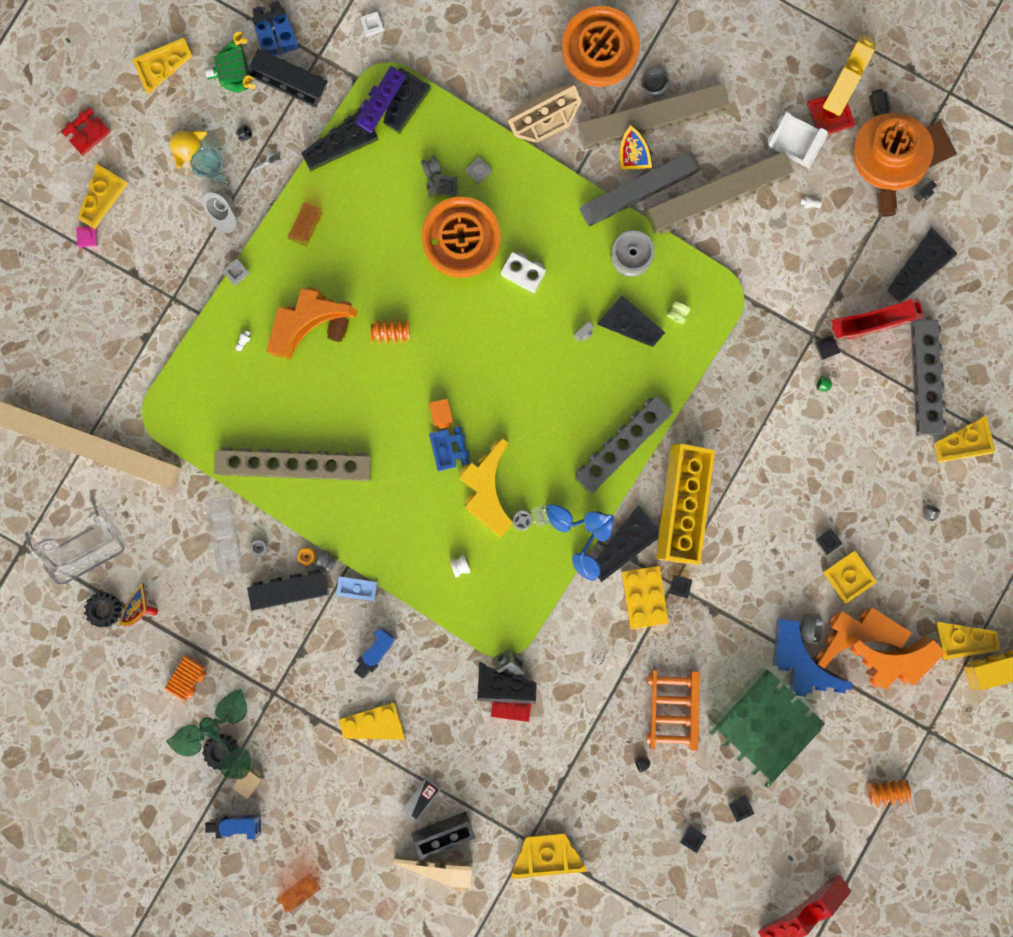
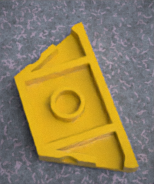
[511,833,587,879]

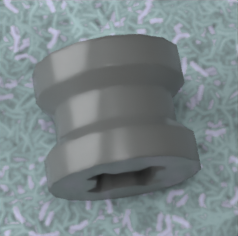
[421,156,441,179]
[315,550,339,574]

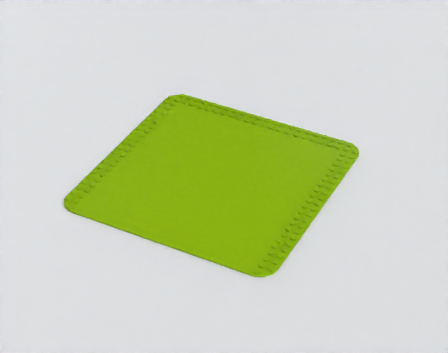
[142,62,744,657]

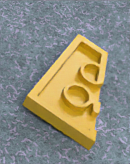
[132,38,193,95]
[78,163,128,229]
[933,416,996,463]
[338,702,406,740]

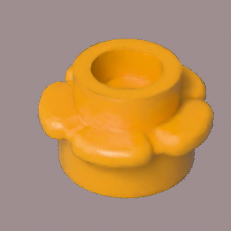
[297,547,316,566]

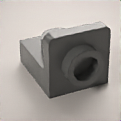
[426,174,457,197]
[495,649,526,677]

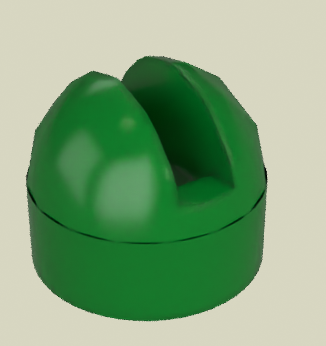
[816,376,832,392]

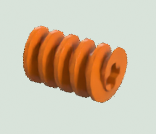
[370,319,410,343]
[867,779,911,808]

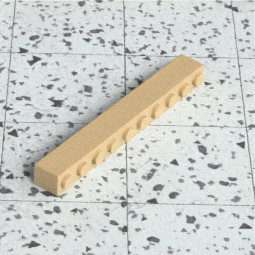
[0,400,181,490]

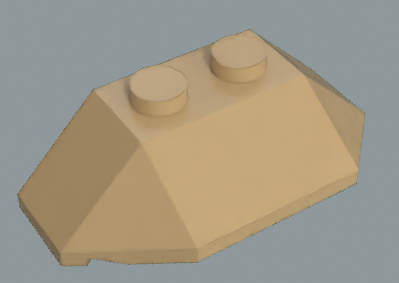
[507,84,581,143]

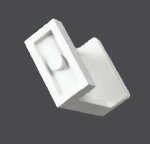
[768,112,828,169]

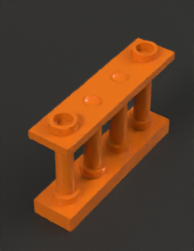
[646,670,700,751]

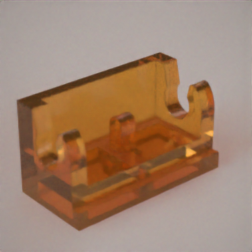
[287,202,323,247]
[275,873,321,913]

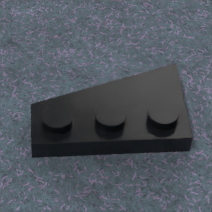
[477,662,537,704]

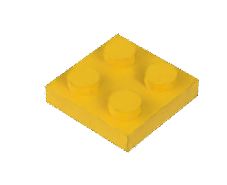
[822,550,877,604]

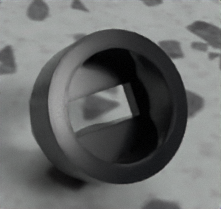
[236,124,253,141]
[634,756,651,773]

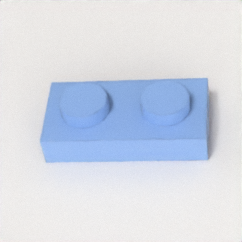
[336,577,377,601]

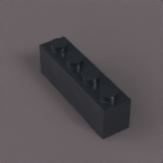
[247,49,328,108]
[247,569,329,611]

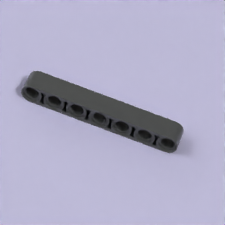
[579,152,701,226]

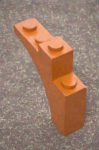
[266,287,358,359]
[815,607,911,669]
[846,636,945,690]

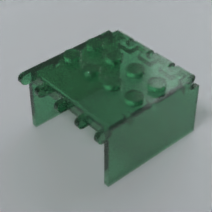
[709,668,825,788]

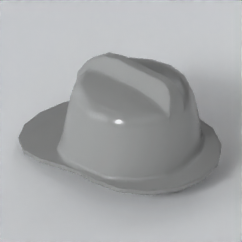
[202,190,236,233]

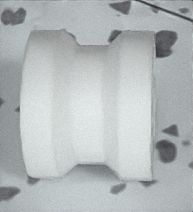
[449,555,470,577]

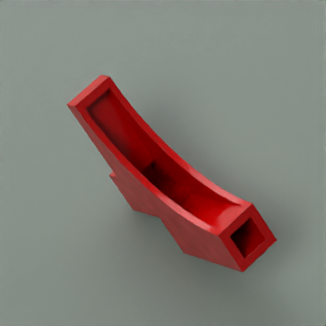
[831,299,925,340]
[758,875,852,937]

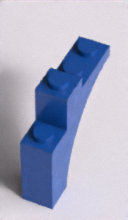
[773,619,853,697]

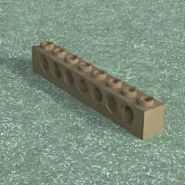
[214,447,372,481]

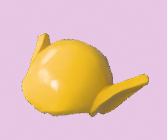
[169,130,207,169]

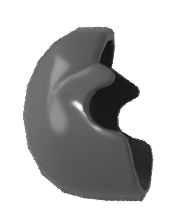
[641,68,670,97]
[800,614,823,644]

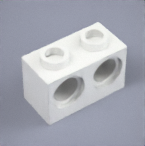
[501,252,546,293]

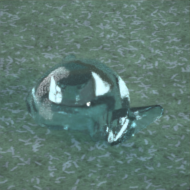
[190,139,228,184]

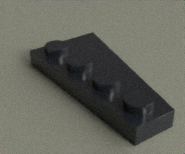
[302,109,379,172]
[887,227,958,303]
[596,505,659,582]

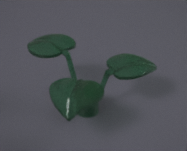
[167,689,251,779]

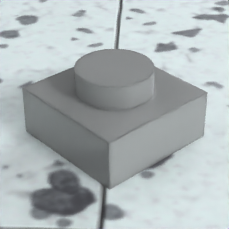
[465,157,492,185]
[222,258,250,286]
[574,322,594,342]

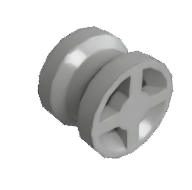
[513,510,532,531]

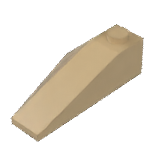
[393,856,473,891]

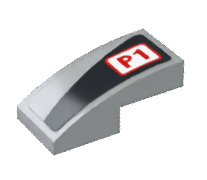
[401,778,441,823]

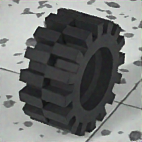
[84,592,122,627]
[202,734,240,770]

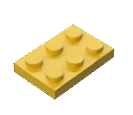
[621,566,669,629]

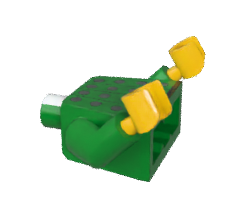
[205,31,256,93]

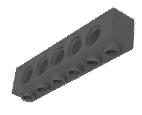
[911,320,946,436]
[575,396,673,495]

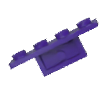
[356,66,406,133]

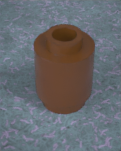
[877,189,898,217]
[326,317,350,342]

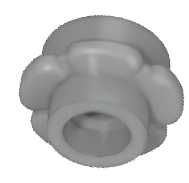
[250,538,269,557]

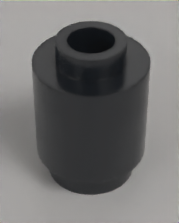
[869,89,891,117]

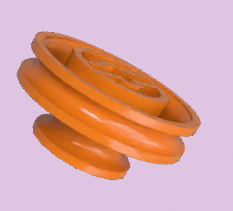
[561,6,640,87]
[853,113,934,190]
[422,197,501,278]

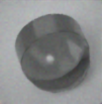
[924,505,940,521]

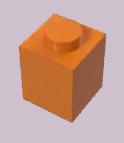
[429,399,453,429]

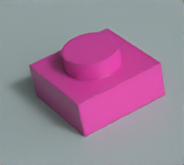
[76,227,98,247]

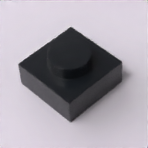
[914,180,937,202]
[814,335,840,360]
[815,528,843,555]
[668,575,692,599]
[728,795,755,822]
[679,825,707,853]

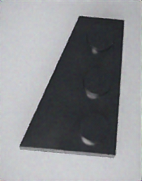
[383,68,432,134]
[597,296,665,347]

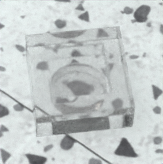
[531,505,551,527]

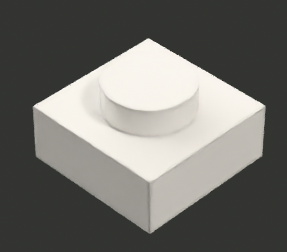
[360,11,384,37]

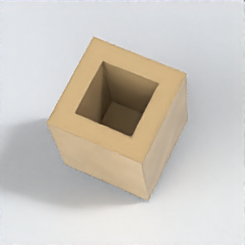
[232,767,264,799]

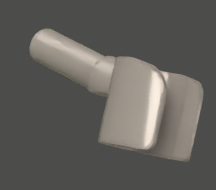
[254,153,281,171]

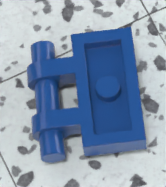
[429,427,470,472]

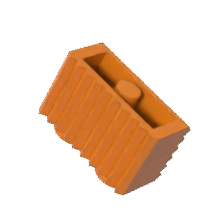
[164,655,207,701]

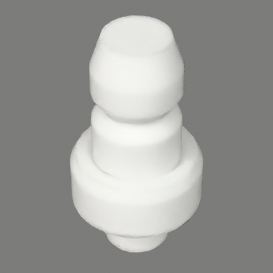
[800,196,822,208]
[235,330,251,351]

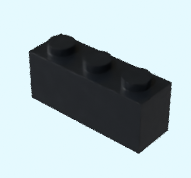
[411,811,476,860]

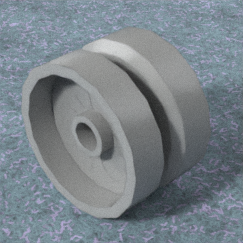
[611,230,654,277]

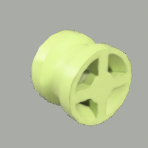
[667,301,691,324]

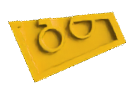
[935,622,1001,660]

